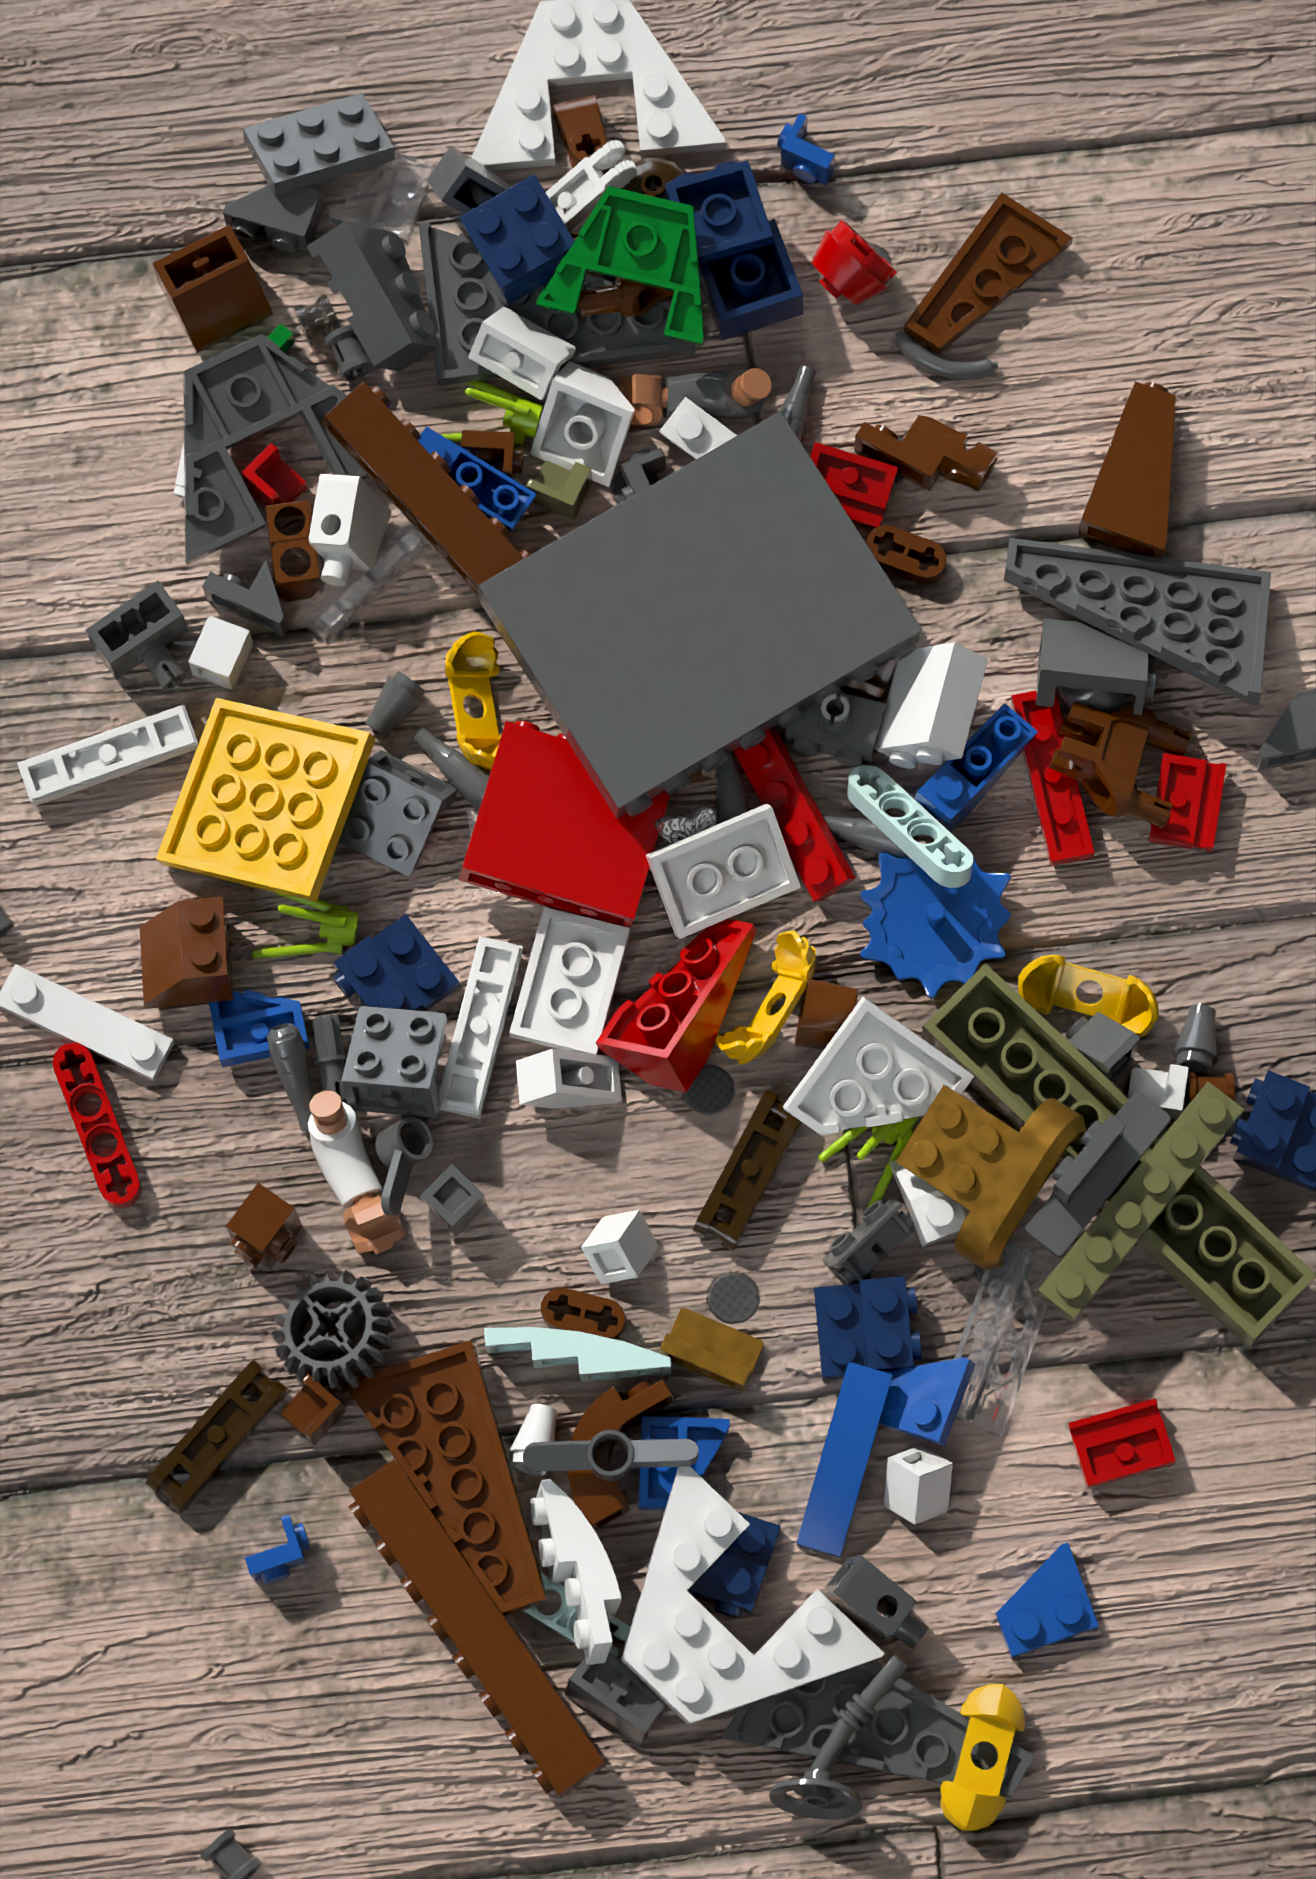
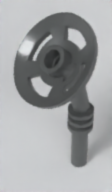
[769,1655,908,1819]

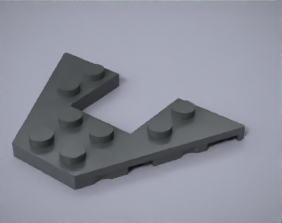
[183,334,369,565]

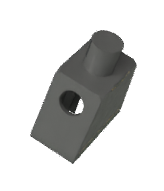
[821,1555,929,1649]

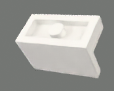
[468,307,576,400]

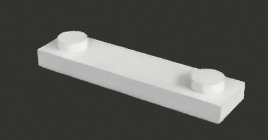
[17,704,198,807]
[438,936,523,1119]
[0,964,175,1082]

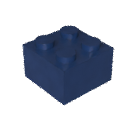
[459,174,575,304]
[699,218,803,341]

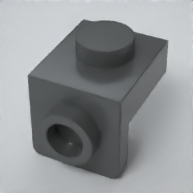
[621,448,666,501]

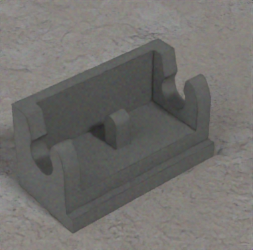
[564,1653,667,1747]

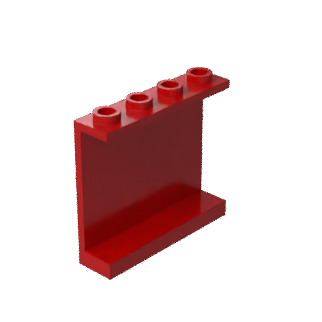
[458,721,670,928]

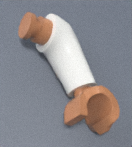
[308,1090,406,1254]

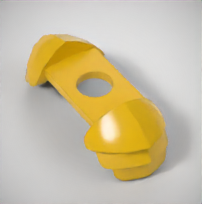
[444,631,501,772]
[715,930,816,1065]
[1018,955,1159,1037]
[940,1684,1025,1831]

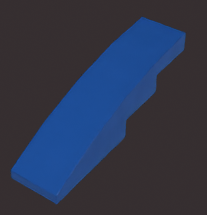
[796,1362,893,1558]

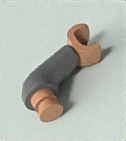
[617,368,772,428]

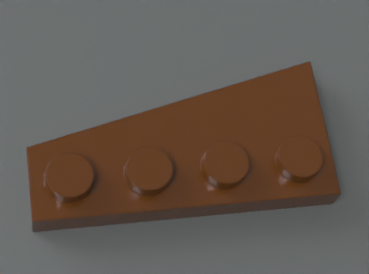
[904,192,1073,354]

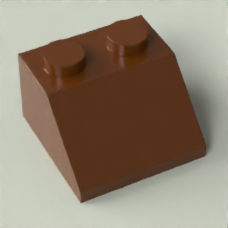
[140,896,234,1009]

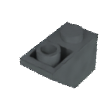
[223,185,325,253]

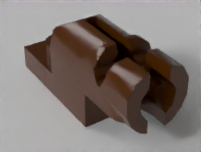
[854,415,998,492]

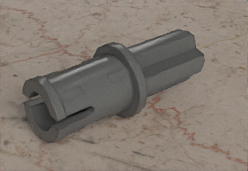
[313,1014,347,1103]

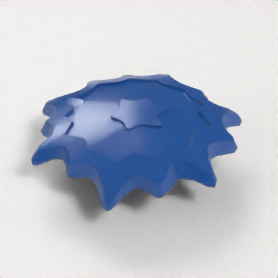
[860,852,1011,999]

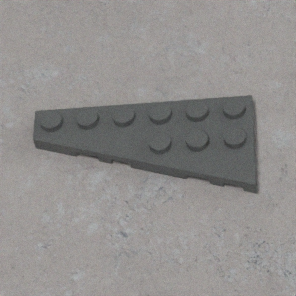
[722,1661,1034,1798]

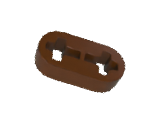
[866,525,947,585]
[541,1288,626,1340]

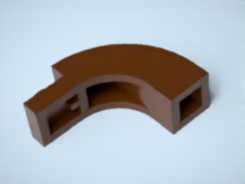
[568,1379,672,1531]

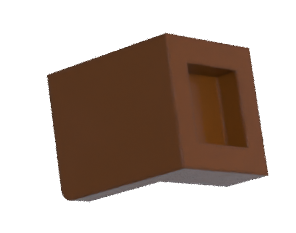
[280,1374,345,1446]

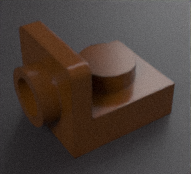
[461,430,524,480]

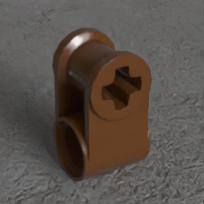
[553,94,609,175]

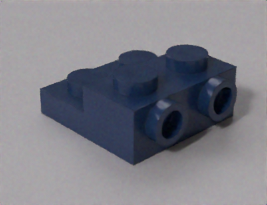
[665,160,773,264]
[332,914,460,1011]
[1229,1070,1316,1192]
[814,1276,922,1380]
[687,1512,781,1619]

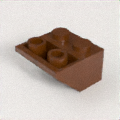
[152,224,273,353]

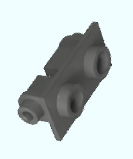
[822,1199,914,1285]

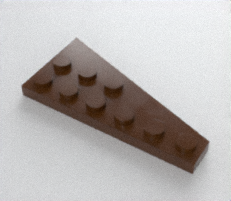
[343,1340,549,1616]

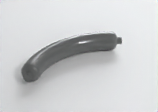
[895,330,998,379]

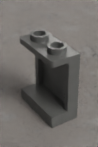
[1036,618,1156,715]

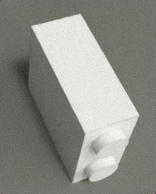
[874,642,988,769]

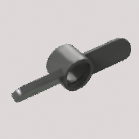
[375,1073,439,1216]
[523,1430,699,1481]

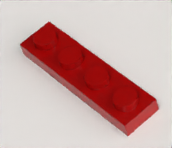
[1011,690,1094,867]
[733,727,856,902]

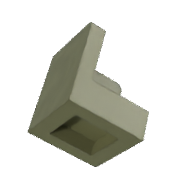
[526,461,593,520]

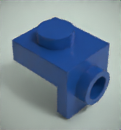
[777,113,835,186]
[245,1515,311,1584]

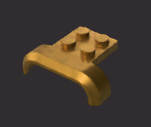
[896,1085,1086,1271]

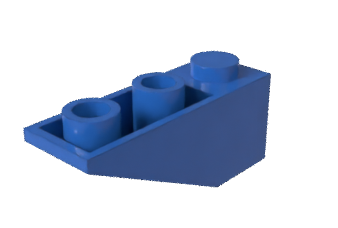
[418,426,537,531]
[915,703,1038,833]

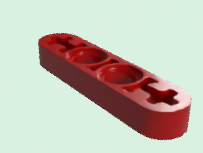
[52,1042,142,1209]

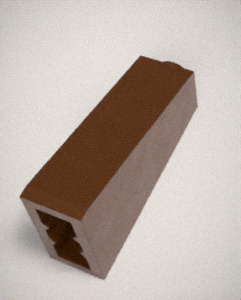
[1078,381,1176,558]

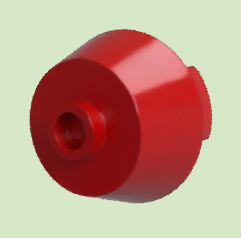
[811,220,897,306]

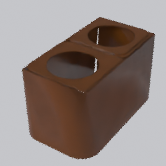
[265,500,327,602]
[794,979,858,1050]

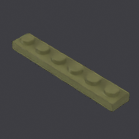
[1037,1081,1244,1322]

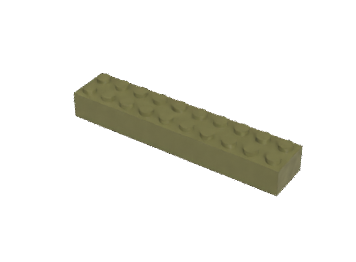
[921,963,1316,1349]

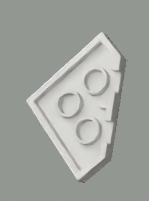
[783,997,974,1136]

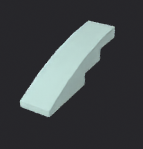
[484,1327,672,1382]

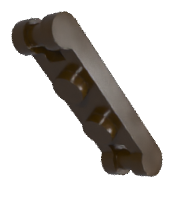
[693,1089,802,1251]
[145,1360,289,1513]

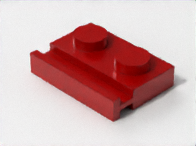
[810,442,899,528]
[1148,753,1227,852]
[1067,1398,1176,1489]

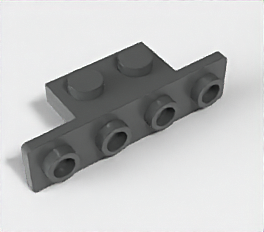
[1025,1091,1171,1257]

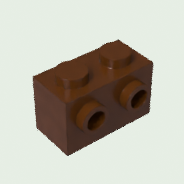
[225,1182,303,1270]

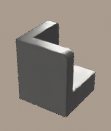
[420,1164,487,1236]

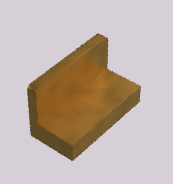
[659,1308,764,1393]

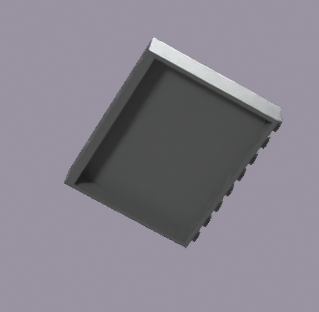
[477,411,922,819]

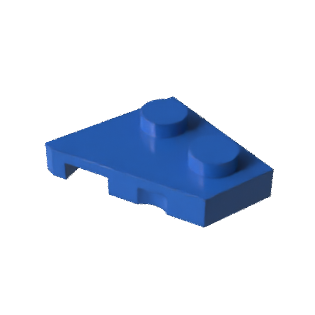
[209,990,310,1068]
[879,1357,976,1446]
[639,1416,730,1511]
[995,1542,1099,1659]

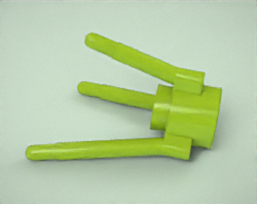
[440,380,543,445]
[252,892,359,959]
[818,1117,918,1208]

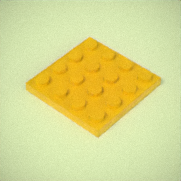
[156,698,376,902]

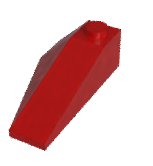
[596,919,757,1093]

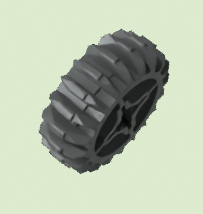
[272,1269,396,1393]

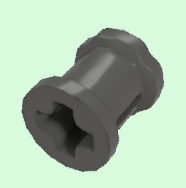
[324,325,375,381]
[201,1829,263,1879]

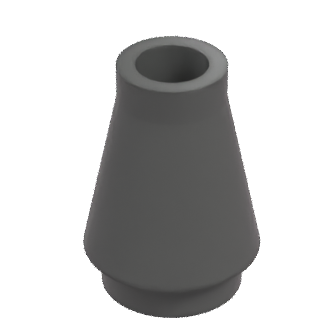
[365,671,426,738]
[1173,1004,1218,1074]

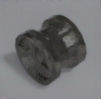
[293,294,340,347]

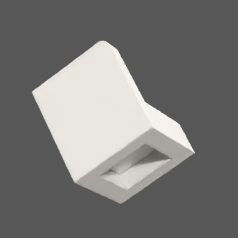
[188,616,253,690]
[1128,1064,1189,1120]
[581,1210,658,1284]
[884,1445,953,1524]

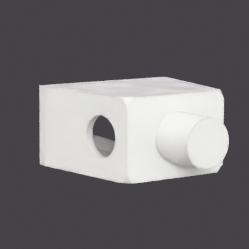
[309,474,392,586]

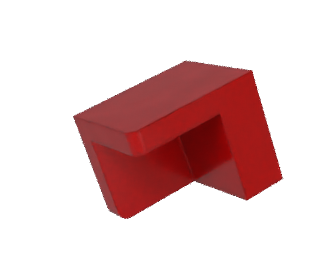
[241,443,308,506]

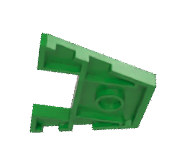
[537,186,705,346]

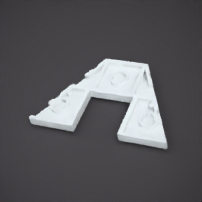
[471,0,726,171]
[621,1466,885,1725]

